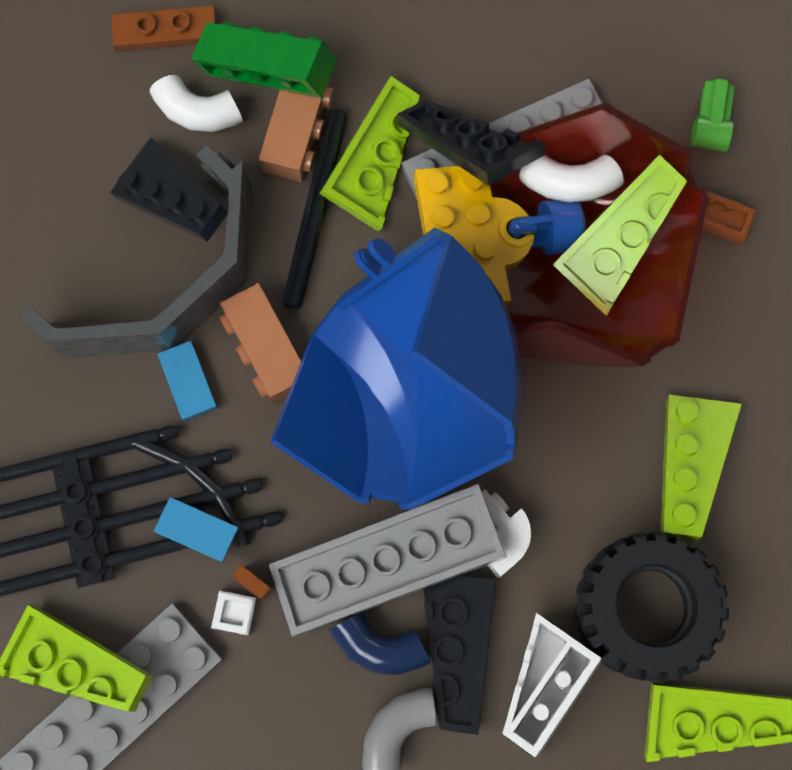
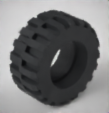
[574,532,729,682]

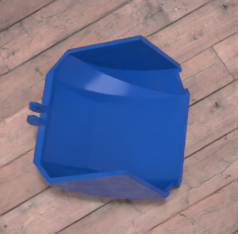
[270,228,522,510]

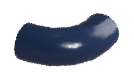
[329,612,431,675]

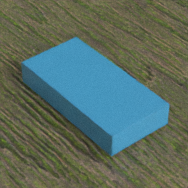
[157,341,218,422]
[153,497,239,563]

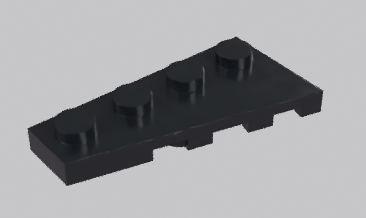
[397,100,545,186]
[110,137,228,242]
[424,575,496,735]

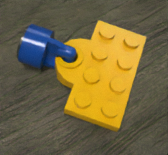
[413,166,586,306]

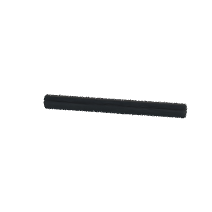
[282,108,347,309]

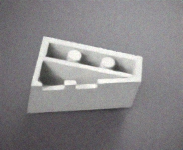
[502,613,602,758]

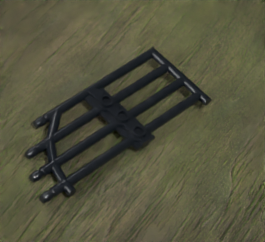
[0,425,282,597]

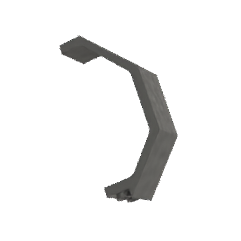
[20,145,251,358]

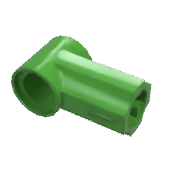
[690,79,735,153]

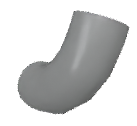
[362,687,436,770]

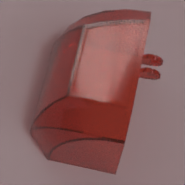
[490,103,708,367]

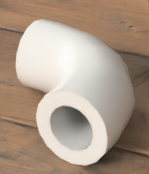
[150,75,243,132]
[519,154,624,203]

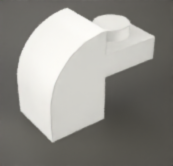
[483,489,531,578]

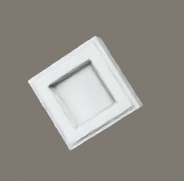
[211,591,257,635]

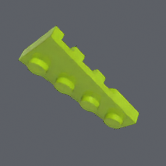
[319,76,420,232]
[553,154,687,316]
[661,395,742,542]
[0,605,153,712]
[644,682,792,762]

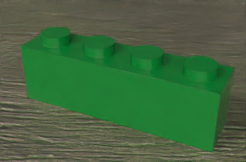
[191,22,337,98]

